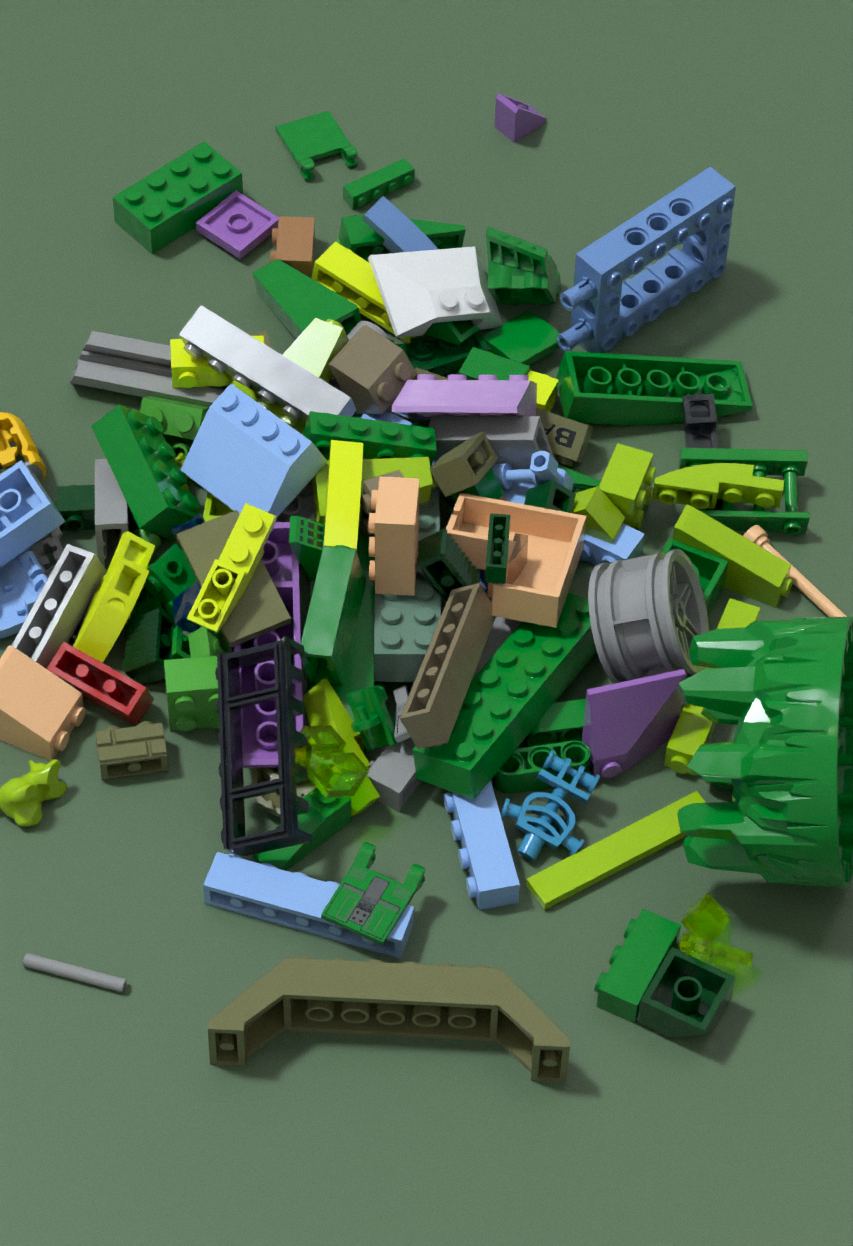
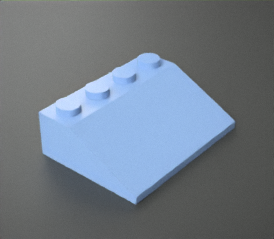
[181,384,328,518]

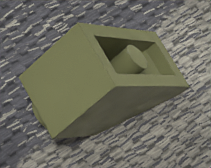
[430,431,498,497]

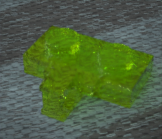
[679,933,754,970]

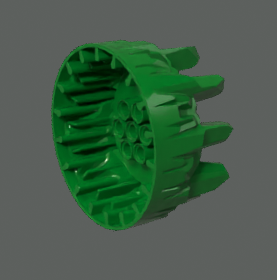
[677,617,853,889]

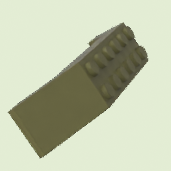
[208,956,570,1082]

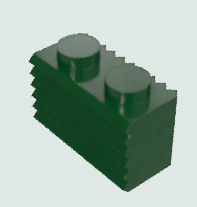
[416,529,479,602]
[122,607,176,686]

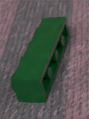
[485,513,510,584]

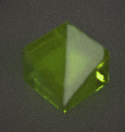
[680,893,730,945]

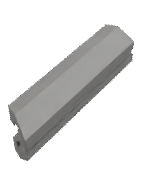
[70,331,228,407]

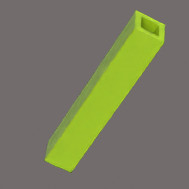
[664,598,760,776]

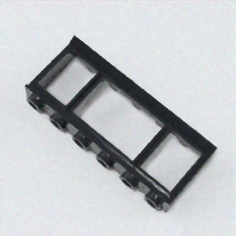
[215,636,313,857]

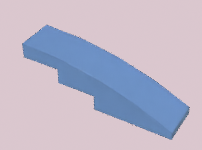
[362,196,438,253]

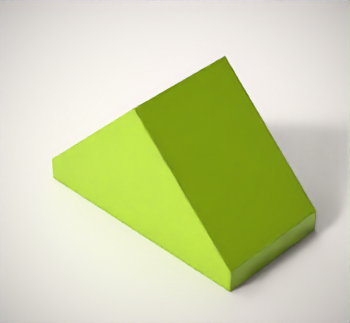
[572,486,625,544]

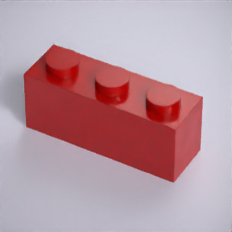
[46,642,154,726]

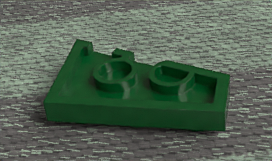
[390,332,491,375]

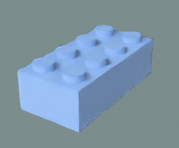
[0,460,66,568]

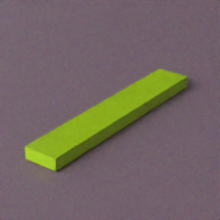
[526,791,706,910]

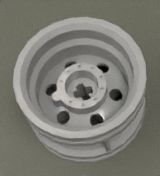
[588,549,709,684]

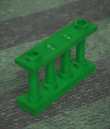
[678,448,810,535]

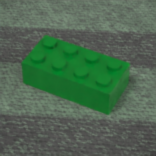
[113,141,243,254]
[91,404,203,541]

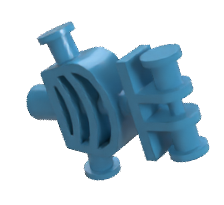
[500,750,600,861]

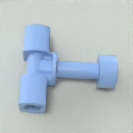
[492,451,574,491]

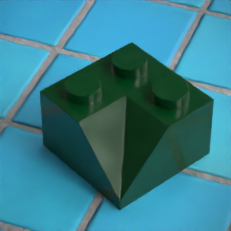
[638,947,735,1037]

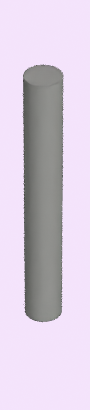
[23,953,127,993]

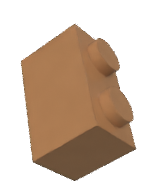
[270,216,315,278]

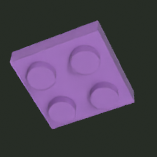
[196,190,279,260]

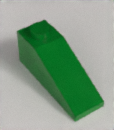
[252,778,351,871]

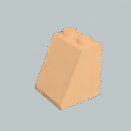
[0,645,86,761]

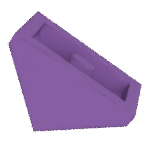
[494,93,547,142]

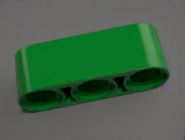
[526,699,586,747]
[493,741,590,794]

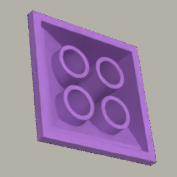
[582,669,686,778]

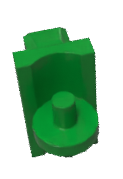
[346,685,397,751]

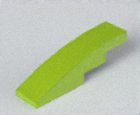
[302,678,380,816]

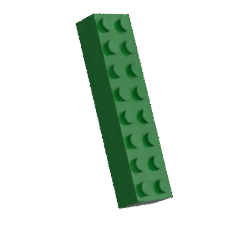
[412,592,597,800]

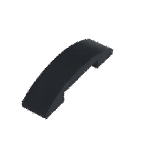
[682,394,722,510]

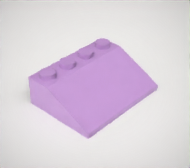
[392,374,537,420]

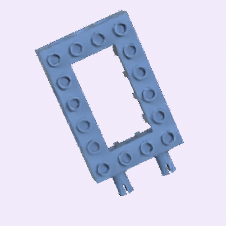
[557,167,736,353]

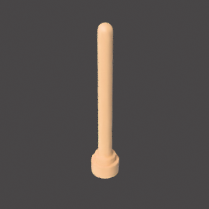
[743,525,847,617]

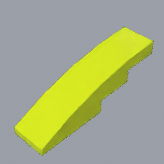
[323,440,363,550]

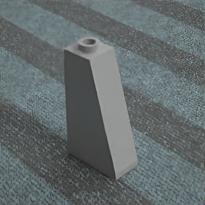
[428,416,555,470]
[95,459,130,570]

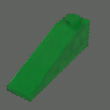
[338,215,466,262]

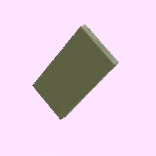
[177,510,291,648]

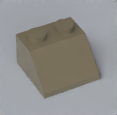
[328,325,417,414]

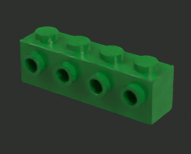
[303,411,437,468]

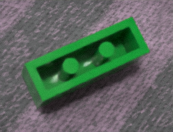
[594,909,681,1024]

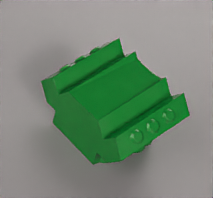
[485,226,561,305]

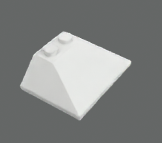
[368,246,503,338]

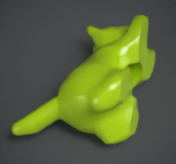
[0,759,67,827]

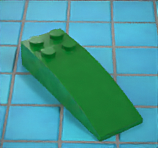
[556,351,753,425]

